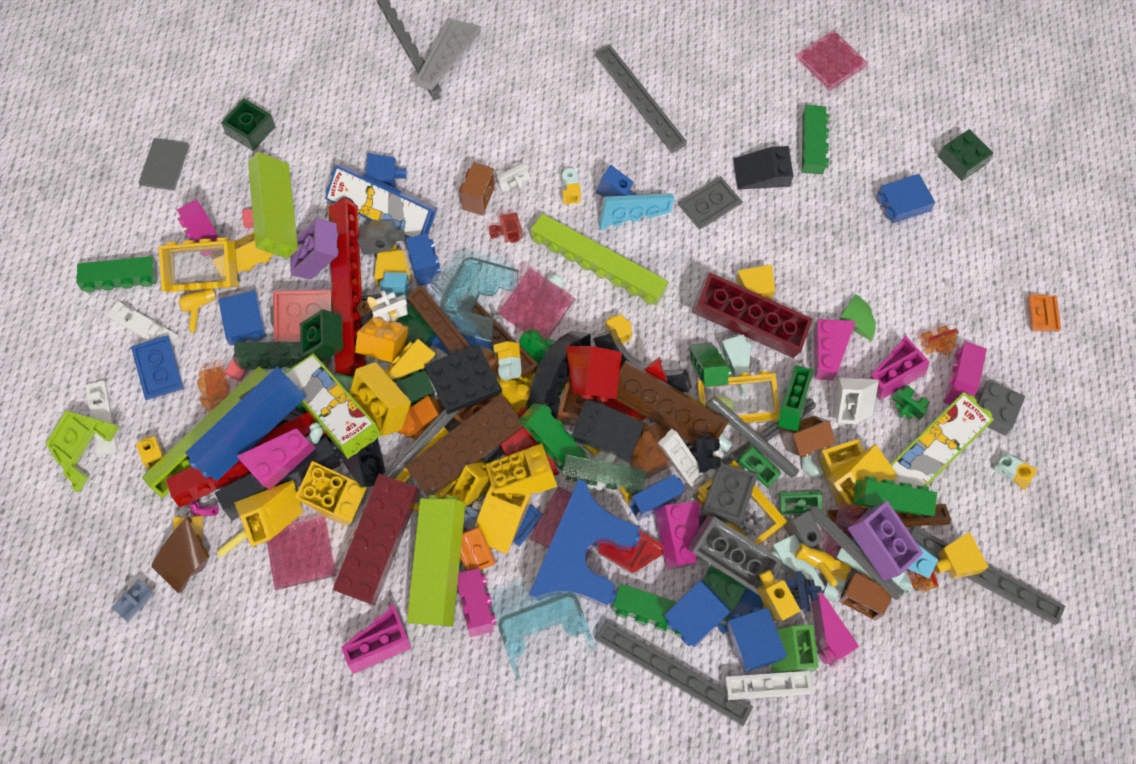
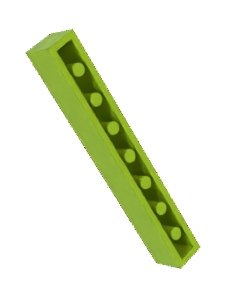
[531,214,669,306]
[142,366,268,498]

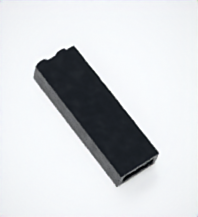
[215,437,341,521]

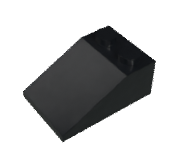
[733,146,794,190]
[571,399,645,461]
[334,438,386,488]

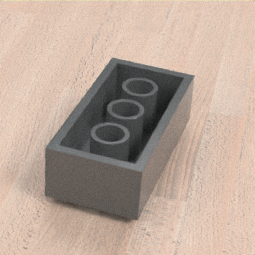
[687,514,782,595]

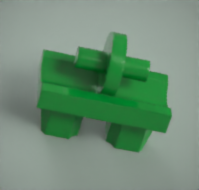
[892,385,930,420]

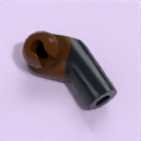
[357,301,373,329]

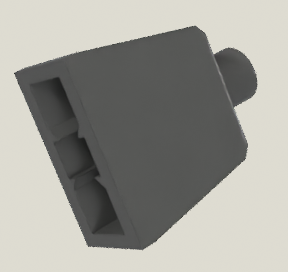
[357,220,405,255]
[784,511,824,551]

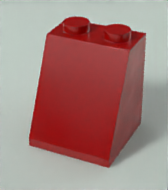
[566,346,622,402]

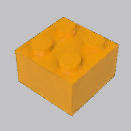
[355,317,408,363]

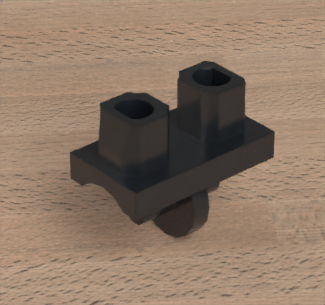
[689,432,721,473]

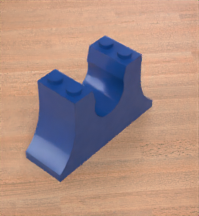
[529,479,641,608]

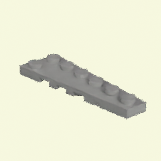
[415,18,481,90]

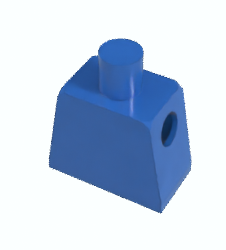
[366,153,407,188]
[596,165,638,197]

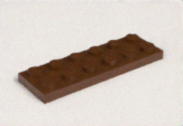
[616,360,730,445]
[405,394,524,497]

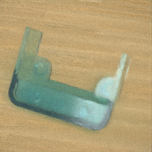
[440,257,519,342]
[498,593,597,681]

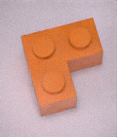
[397,396,443,439]

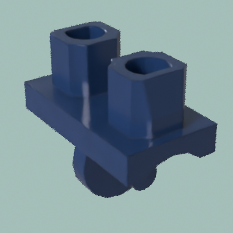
[786,571,822,612]

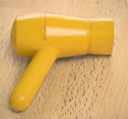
[179,289,217,333]
[794,543,838,587]

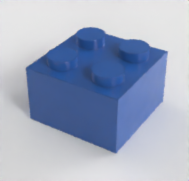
[405,233,441,287]

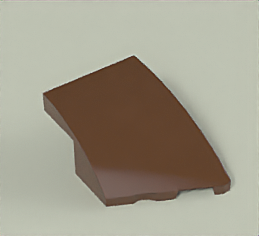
[151,517,210,593]

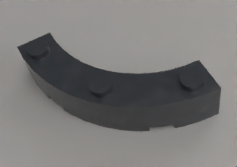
[593,329,692,393]
[527,331,591,419]

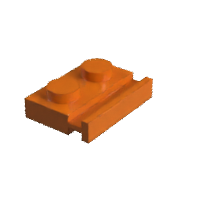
[1027,294,1061,332]
[460,526,496,571]

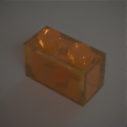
[197,366,229,413]

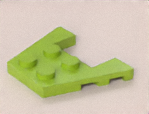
[46,411,120,492]

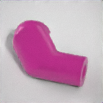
[189,501,219,516]

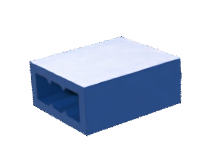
[876,174,936,224]
[218,290,267,346]
[628,474,685,521]
[664,580,732,647]
[726,607,787,673]

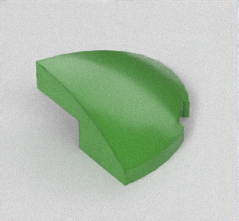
[840,294,876,341]

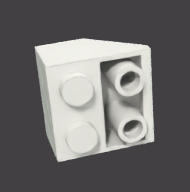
[834,378,879,424]

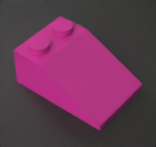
[811,593,860,667]

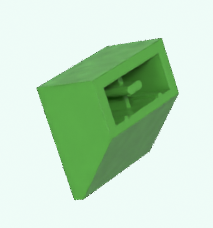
[771,625,819,673]

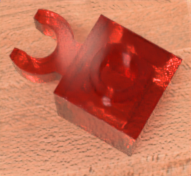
[489,212,523,243]

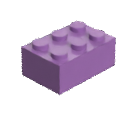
[291,218,338,279]
[848,501,923,581]

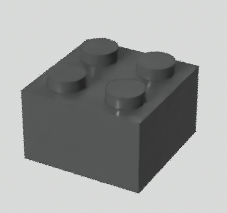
[977,380,1026,436]

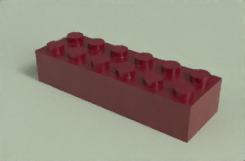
[691,272,813,358]
[332,474,421,605]

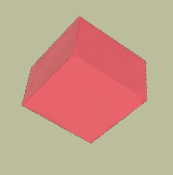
[242,209,254,229]
[225,358,250,382]

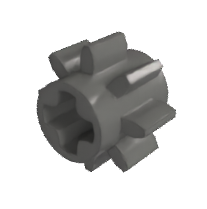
[739,511,763,536]

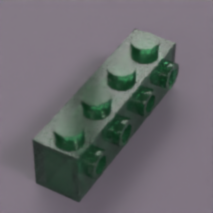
[234,341,304,370]
[562,455,646,494]

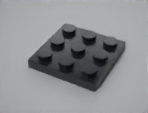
[424,344,502,415]

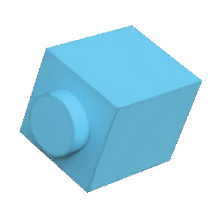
[380,272,410,300]

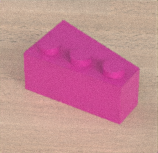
[177,199,219,257]
[814,319,856,380]
[870,335,930,400]
[943,341,987,405]
[237,428,316,490]
[655,501,700,570]
[458,568,497,638]
[341,604,412,674]

